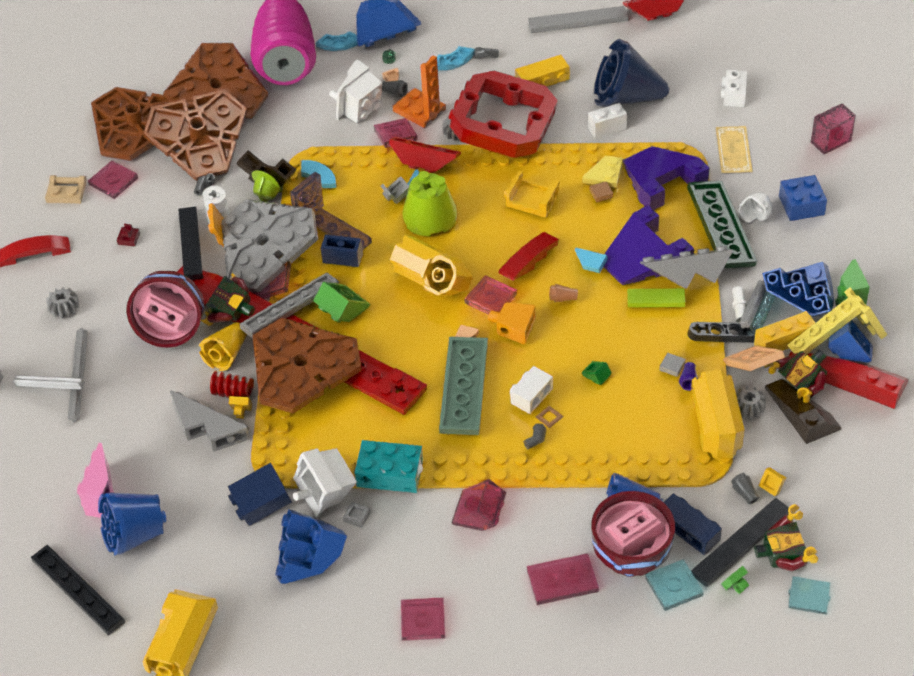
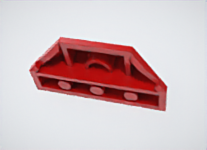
[623,0,684,21]
[389,137,461,173]

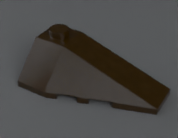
[765,379,841,444]

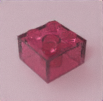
[811,103,856,154]

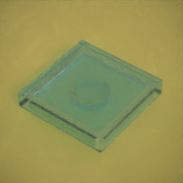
[645,559,703,611]

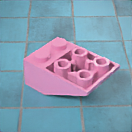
[77,443,114,518]

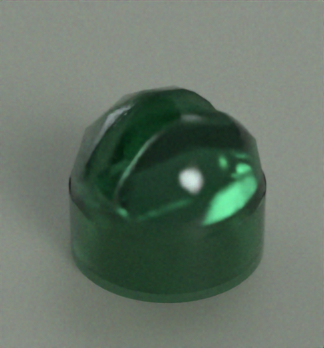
[382,49,396,64]

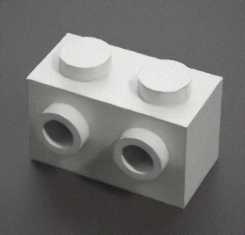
[721,70,747,107]
[588,103,627,139]
[510,366,553,414]

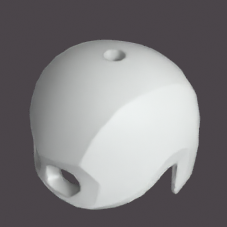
[739,192,772,223]

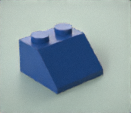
[828,320,873,363]

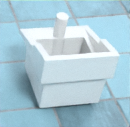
[329,59,382,123]
[293,448,357,518]

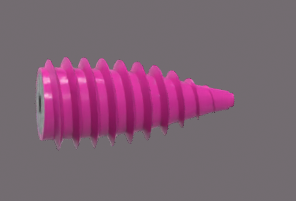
[250,0,316,85]

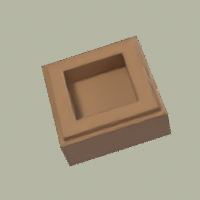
[589,182,613,202]
[536,406,564,428]

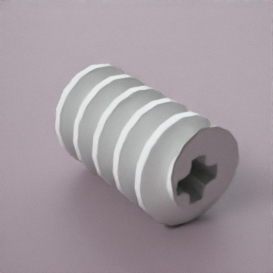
[203,186,230,224]

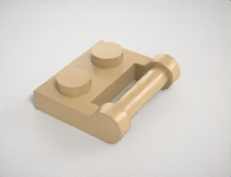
[45,175,87,204]

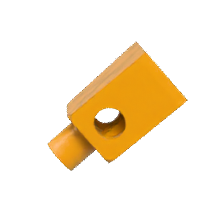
[488,303,536,344]

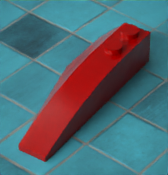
[788,351,909,409]

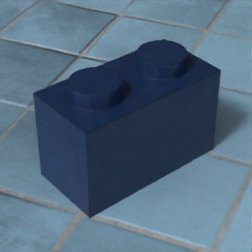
[321,234,363,267]

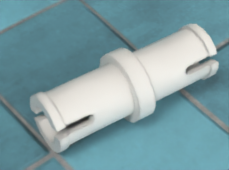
[732,286,748,323]

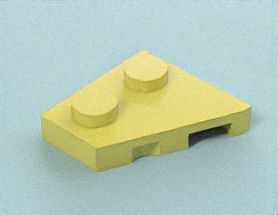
[583,156,623,188]

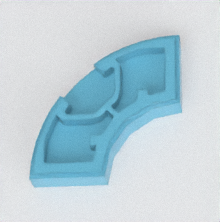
[316,31,358,51]
[437,46,474,70]
[301,160,336,189]

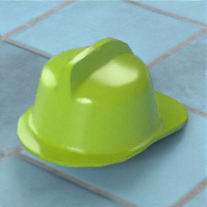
[252,170,282,202]

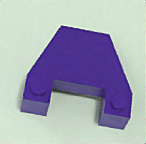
[623,146,710,210]
[604,205,694,285]

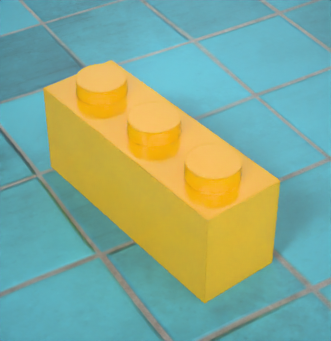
[515,55,570,86]
[754,311,815,351]

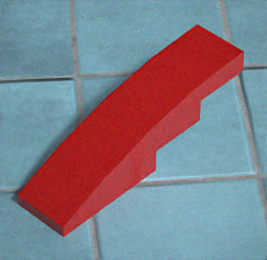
[498,232,559,281]

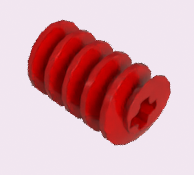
[210,371,254,398]

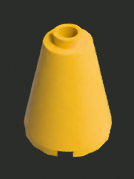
[199,322,247,371]

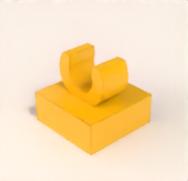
[228,396,252,419]
[758,467,787,496]

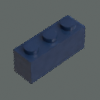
[663,493,722,555]

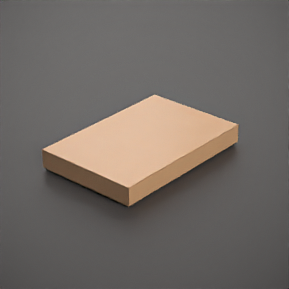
[723,345,785,371]

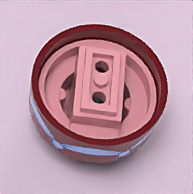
[126,271,204,348]
[591,491,675,577]

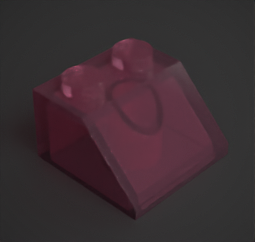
[451,479,507,531]

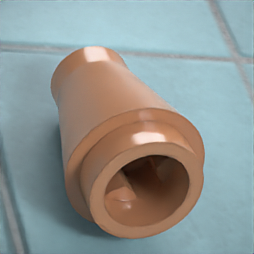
[549,284,578,303]

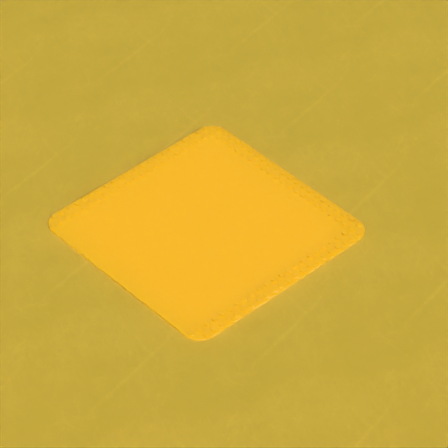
[251,142,733,489]

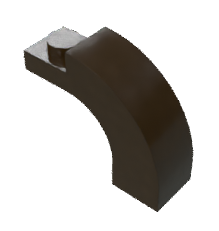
[236,150,296,188]

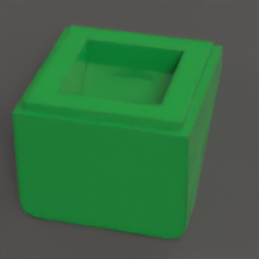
[581,361,612,385]

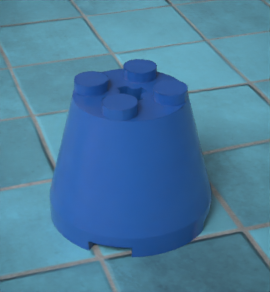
[98,492,167,556]

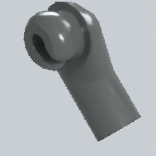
[474,47,499,59]
[194,173,215,196]
[523,423,546,449]

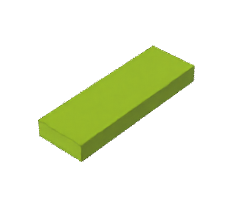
[627,288,685,307]

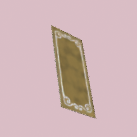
[715,126,753,173]

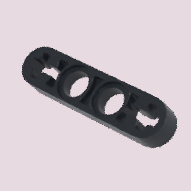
[687,322,761,343]

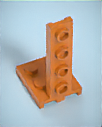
[392,55,446,128]

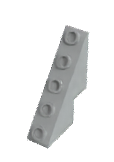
[640,246,733,289]
[170,390,249,452]

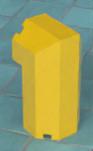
[390,235,473,296]
[691,369,745,459]
[142,589,218,676]

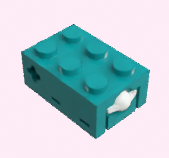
[355,440,423,493]

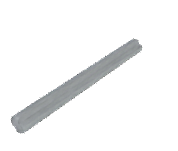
[68,328,88,422]

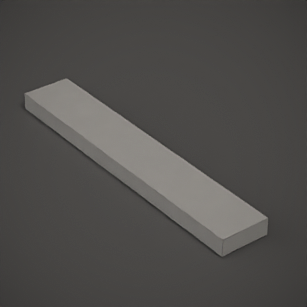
[528,6,628,33]
[240,273,339,338]

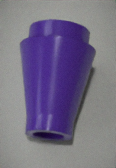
[679,362,698,391]

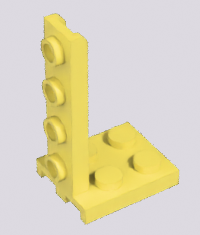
[787,288,887,354]

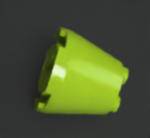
[403,171,457,236]

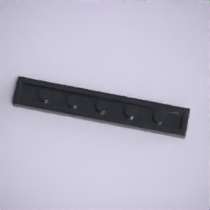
[178,206,203,280]
[691,498,789,587]
[31,545,125,636]

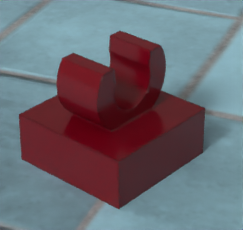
[116,223,140,247]

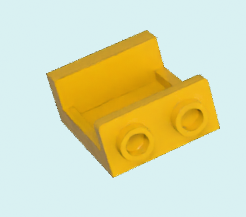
[504,170,560,218]

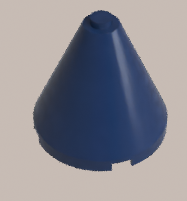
[594,39,670,107]

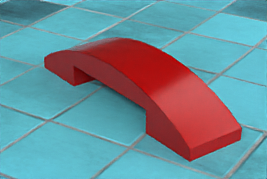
[0,235,71,267]

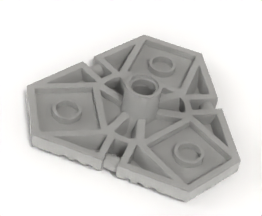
[221,199,318,292]

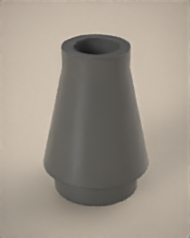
[382,80,408,97]
[731,473,759,504]

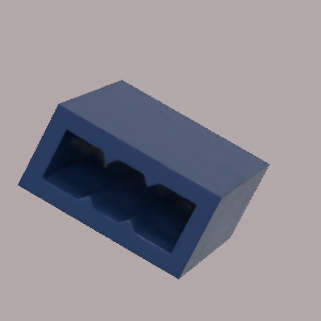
[227,463,292,526]

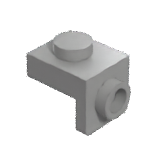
[381,176,409,204]

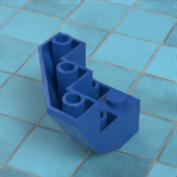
[356,0,422,48]
[762,261,834,317]
[275,509,347,584]

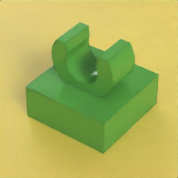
[721,566,749,594]

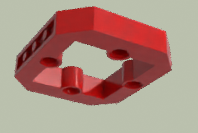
[449,70,558,158]

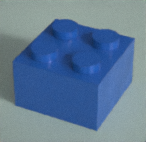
[779,175,827,221]

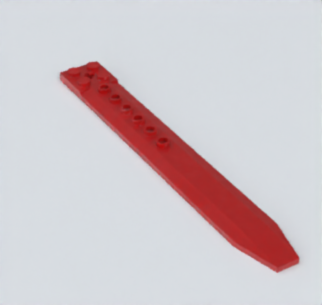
[177,266,427,415]

